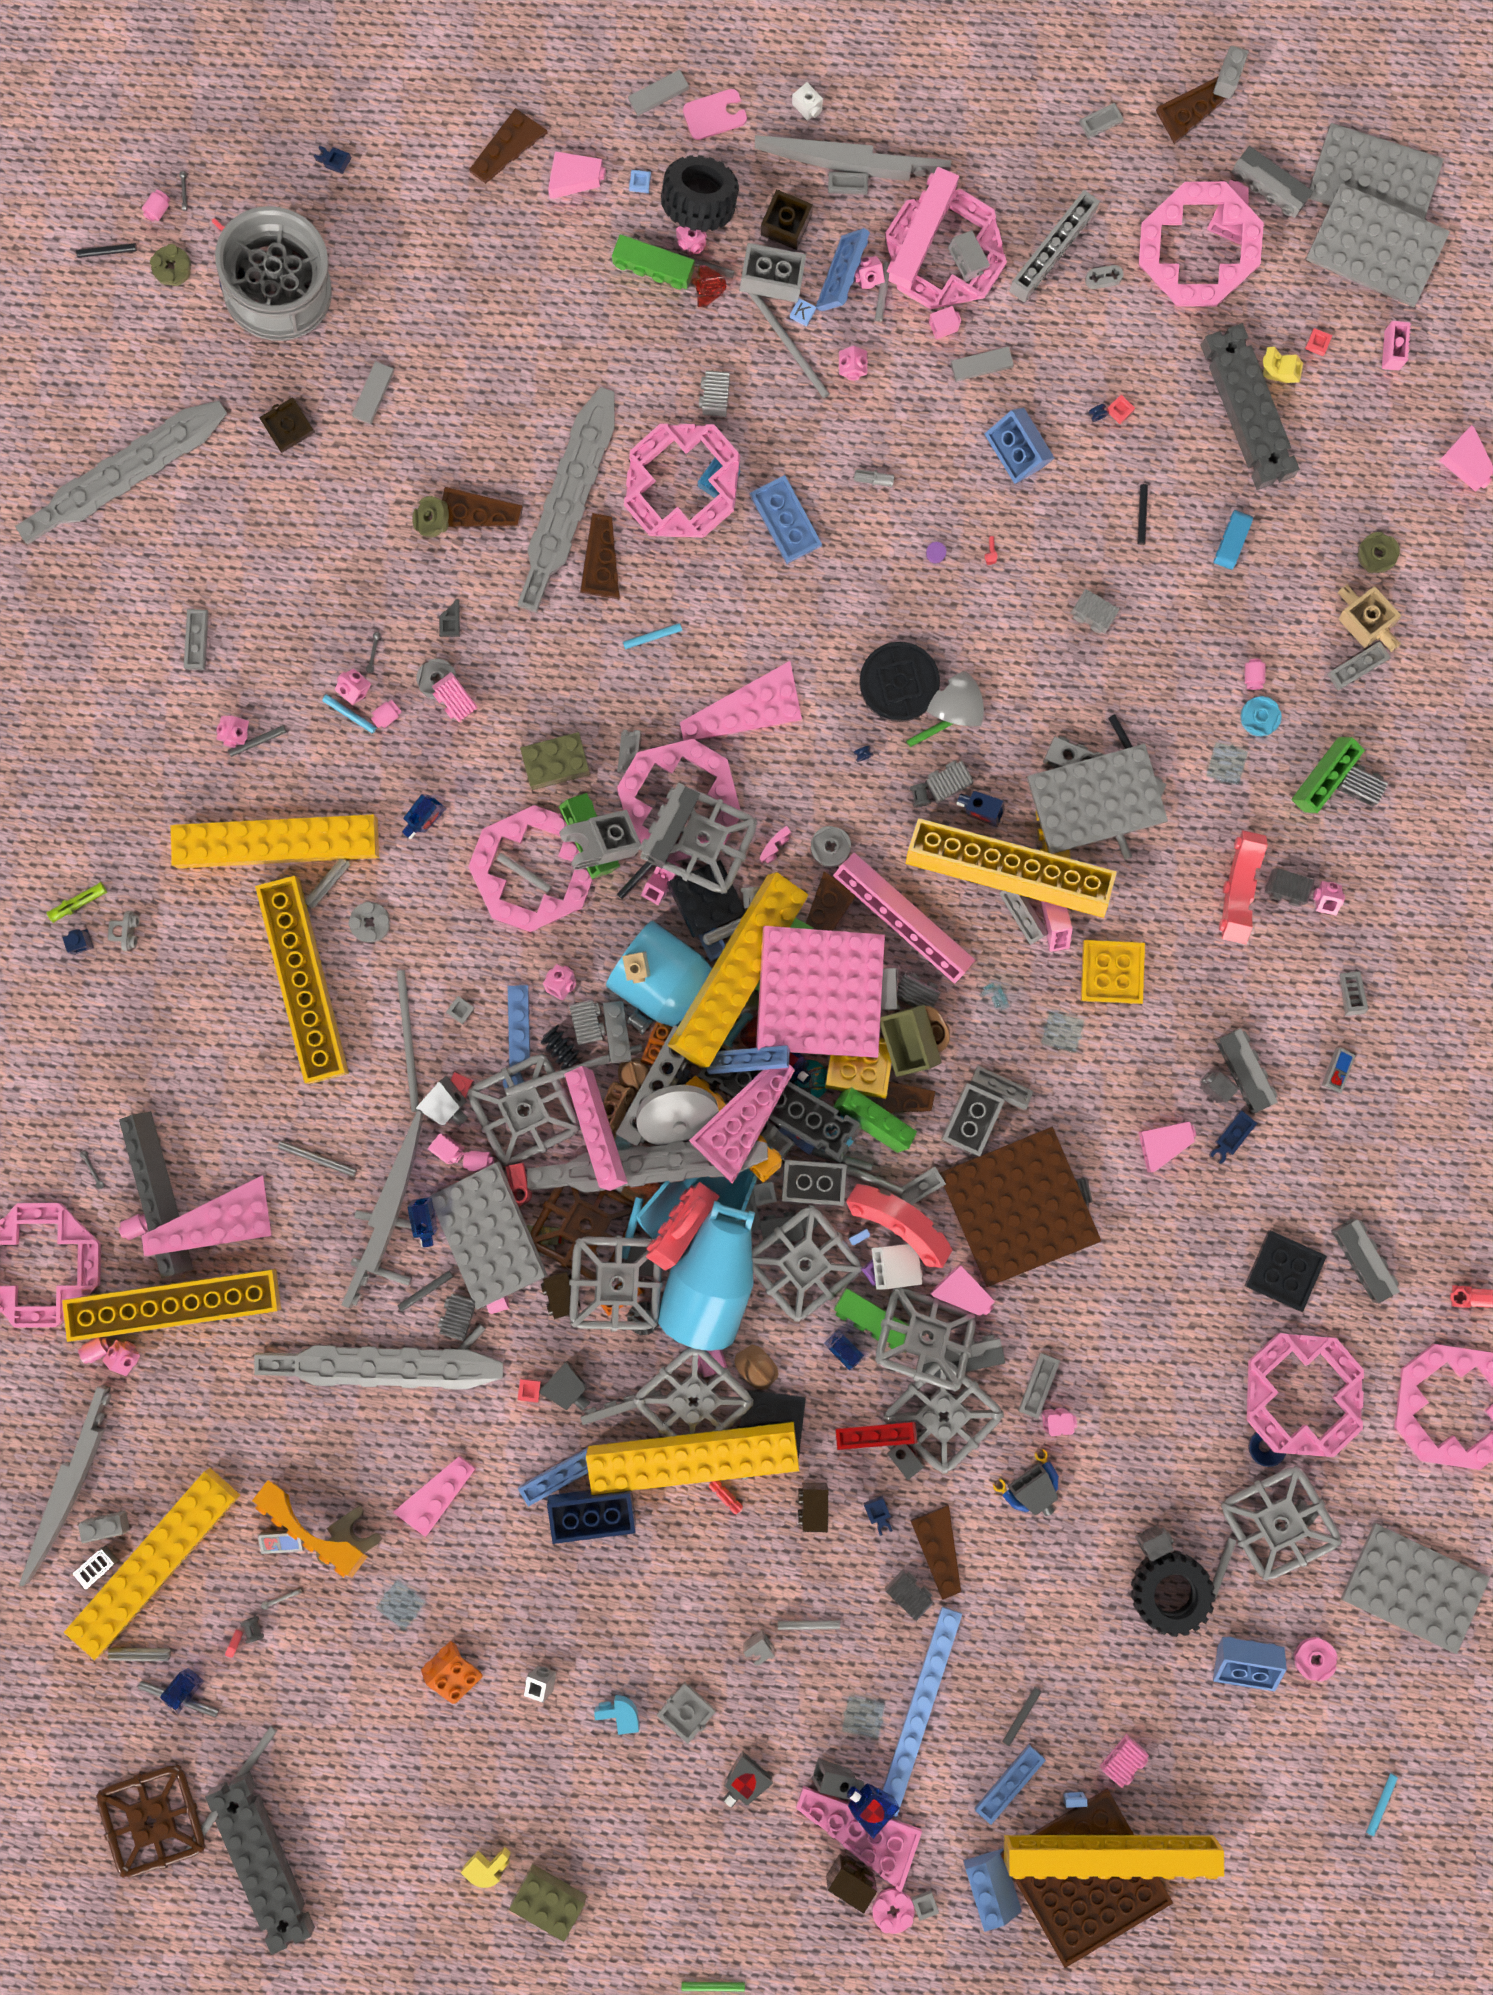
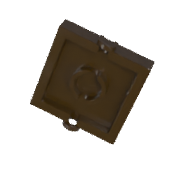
[259,397,315,453]

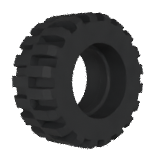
[661,155,739,232]
[1131,1550,1216,1637]

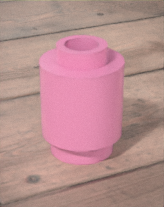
[142,190,170,222]
[1245,659,1266,690]
[371,699,401,729]
[463,1151,494,1172]
[118,1214,148,1240]
[78,1337,112,1364]

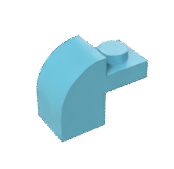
[594,1695,640,1735]

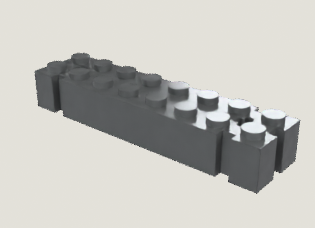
[1201,323,1300,490]
[698,1043,862,1162]
[205,1771,315,1955]

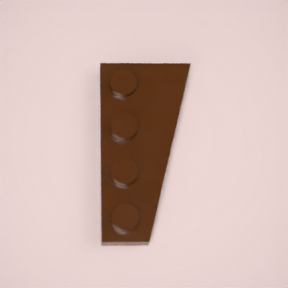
[1156,76,1228,144]
[469,108,548,184]
[442,487,523,527]
[580,513,620,599]
[806,871,856,931]
[864,1082,936,1113]
[910,1505,961,1600]

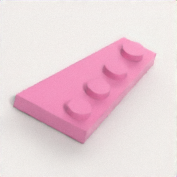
[393,1456,476,1537]

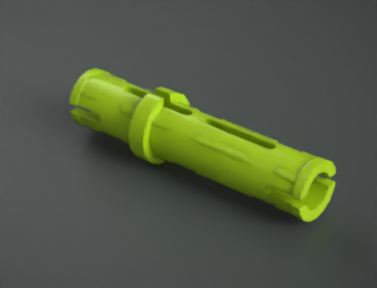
[46,882,108,923]

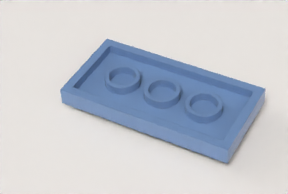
[816,228,870,311]
[750,475,822,564]

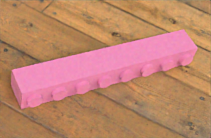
[833,853,975,984]

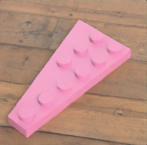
[680,661,802,741]
[141,1175,271,1256]
[796,1786,922,1893]

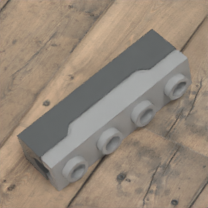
[1231,146,1313,218]
[639,782,700,869]
[1215,1029,1278,1113]
[1331,1219,1400,1304]
[918,1335,1005,1378]

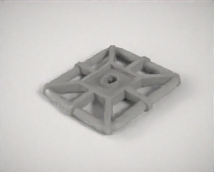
[663,788,758,894]
[467,1054,580,1166]
[752,1205,862,1322]
[569,1235,663,1332]
[875,1287,976,1391]
[633,1347,754,1437]
[884,1359,1004,1474]
[1221,1466,1342,1581]

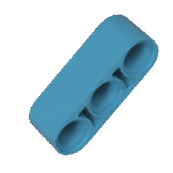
[1213,510,1253,570]

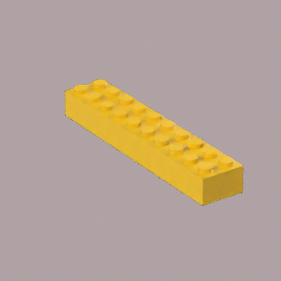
[170,814,379,868]
[905,818,1117,918]
[667,872,808,1068]
[255,876,349,1084]
[62,1269,281,1342]
[586,1422,799,1495]
[63,1468,241,1660]
[1004,1835,1224,1879]

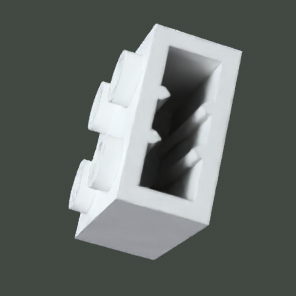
[872,1244,923,1290]

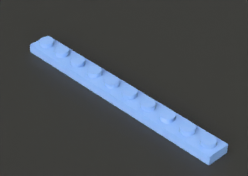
[879,1606,962,1817]

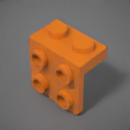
[421,1641,483,1704]

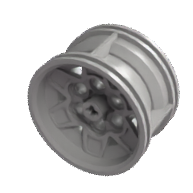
[215,206,332,341]

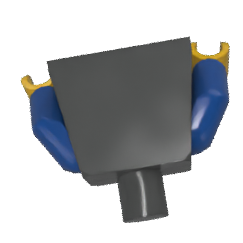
[993,1449,1059,1516]

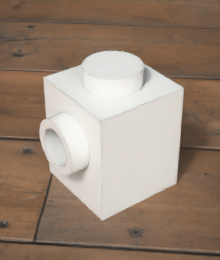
[792,82,823,121]

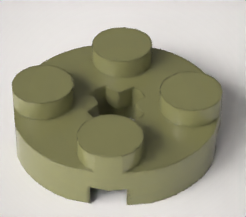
[150,244,192,286]
[412,496,449,538]
[1357,532,1400,574]

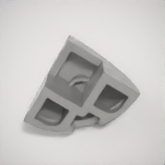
[926,671,984,726]

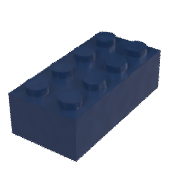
[547,1490,636,1544]

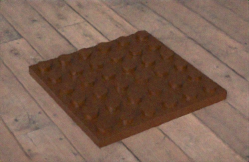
[939,1126,1102,1287]
[1000,1788,1173,1968]

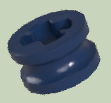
[1088,404,1109,422]
[853,746,874,762]

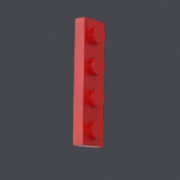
[835,1422,917,1450]

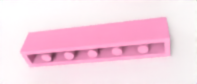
[887,167,959,290]
[565,1066,628,1191]

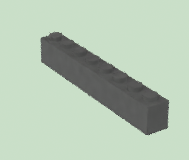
[119,1111,194,1278]

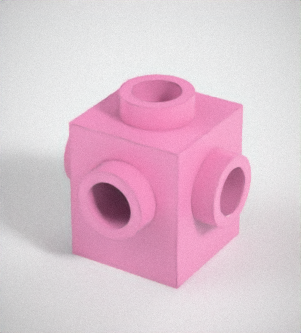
[676,226,707,256]
[854,256,885,289]
[839,346,868,381]
[335,668,371,705]
[216,716,249,748]
[1313,881,1345,915]
[543,964,576,1001]
[102,1340,140,1377]

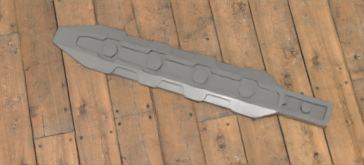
[517,387,615,613]
[15,401,228,544]
[527,1141,768,1193]
[254,1345,503,1390]

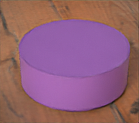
[926,542,946,563]

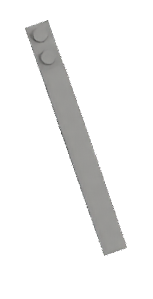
[755,135,951,181]
[341,1110,424,1308]
[19,1385,111,1587]

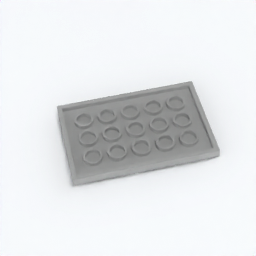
[1309,123,1444,220]
[1305,183,1450,307]
[1027,744,1168,854]
[429,1162,548,1310]
[1341,1523,1490,1654]

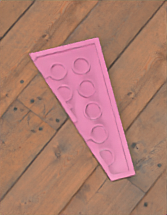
[689,1065,794,1184]

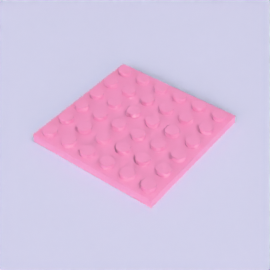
[756,926,885,1058]

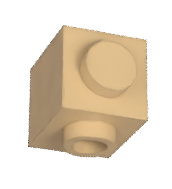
[622,951,650,983]

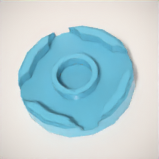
[1240,696,1282,737]

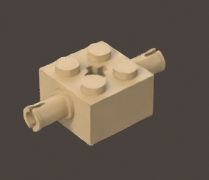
[1338,584,1402,652]

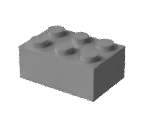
[739,243,806,303]
[940,1083,1005,1157]
[782,1160,847,1206]

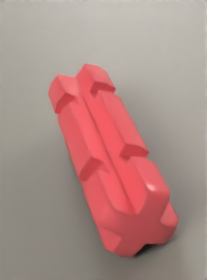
[709,1481,743,1514]

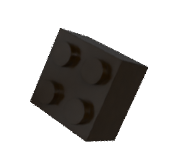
[761,189,813,250]
[541,1270,581,1319]
[798,1483,829,1533]
[826,1854,877,1914]

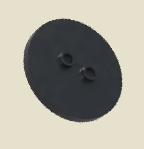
[859,642,940,722]

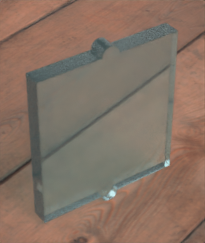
[1206,742,1248,785]
[1041,1011,1084,1053]
[376,1580,425,1630]
[842,1696,885,1739]

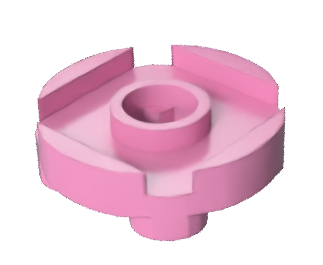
[1293,1637,1338,1681]
[872,1888,915,1934]

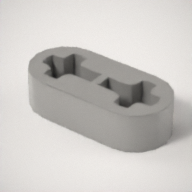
[1085,265,1123,289]

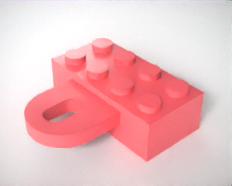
[645,1182,720,1271]

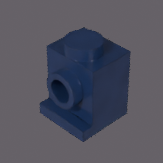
[62,929,94,955]

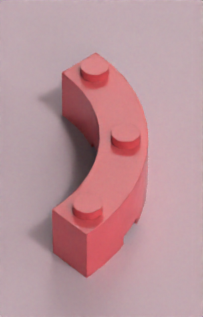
[1219,830,1268,944]
[846,1184,953,1268]

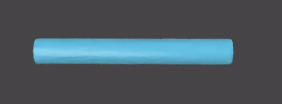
[623,623,682,649]
[322,694,377,734]
[622,1197,644,1259]
[1366,1773,1398,1836]

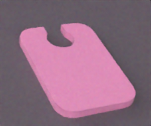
[683,89,747,140]

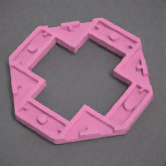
[1139,181,1264,307]
[885,189,1007,310]
[624,424,740,538]
[617,739,741,862]
[468,805,593,932]
[0,1203,101,1328]
[1247,1333,1364,1457]
[1394,1344,1493,1470]

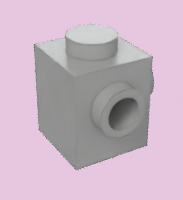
[524,1666,557,1703]

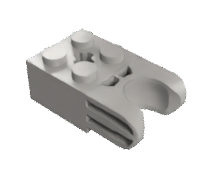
[559,810,641,870]

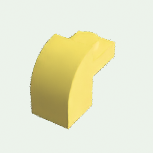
[1263,347,1303,383]
[461,1847,511,1888]

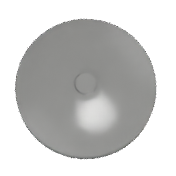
[636,1085,719,1146]

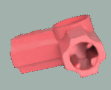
[506,1163,532,1207]
[1450,1285,1493,1308]

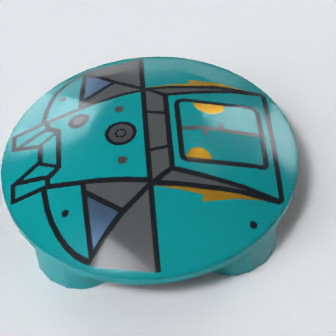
[789,1060,827,1098]

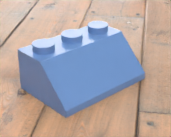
[984,408,1054,484]
[1213,1637,1287,1692]
[963,1848,1022,1932]

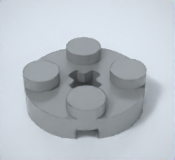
[416,659,458,700]
[811,826,851,867]
[348,902,390,943]

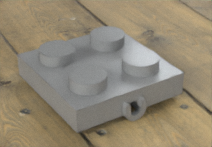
[657,1682,716,1744]

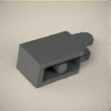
[760,1211,818,1245]

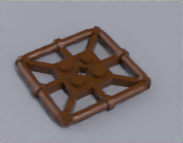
[530,1186,642,1280]
[96,1764,206,1878]

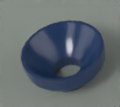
[1248,1432,1286,1467]

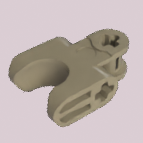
[316,1506,382,1565]

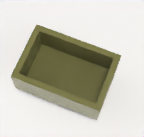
[520,732,591,790]
[880,1004,942,1077]
[509,1864,587,1942]

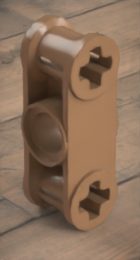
[603,1082,635,1140]

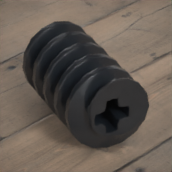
[541,1024,584,1070]

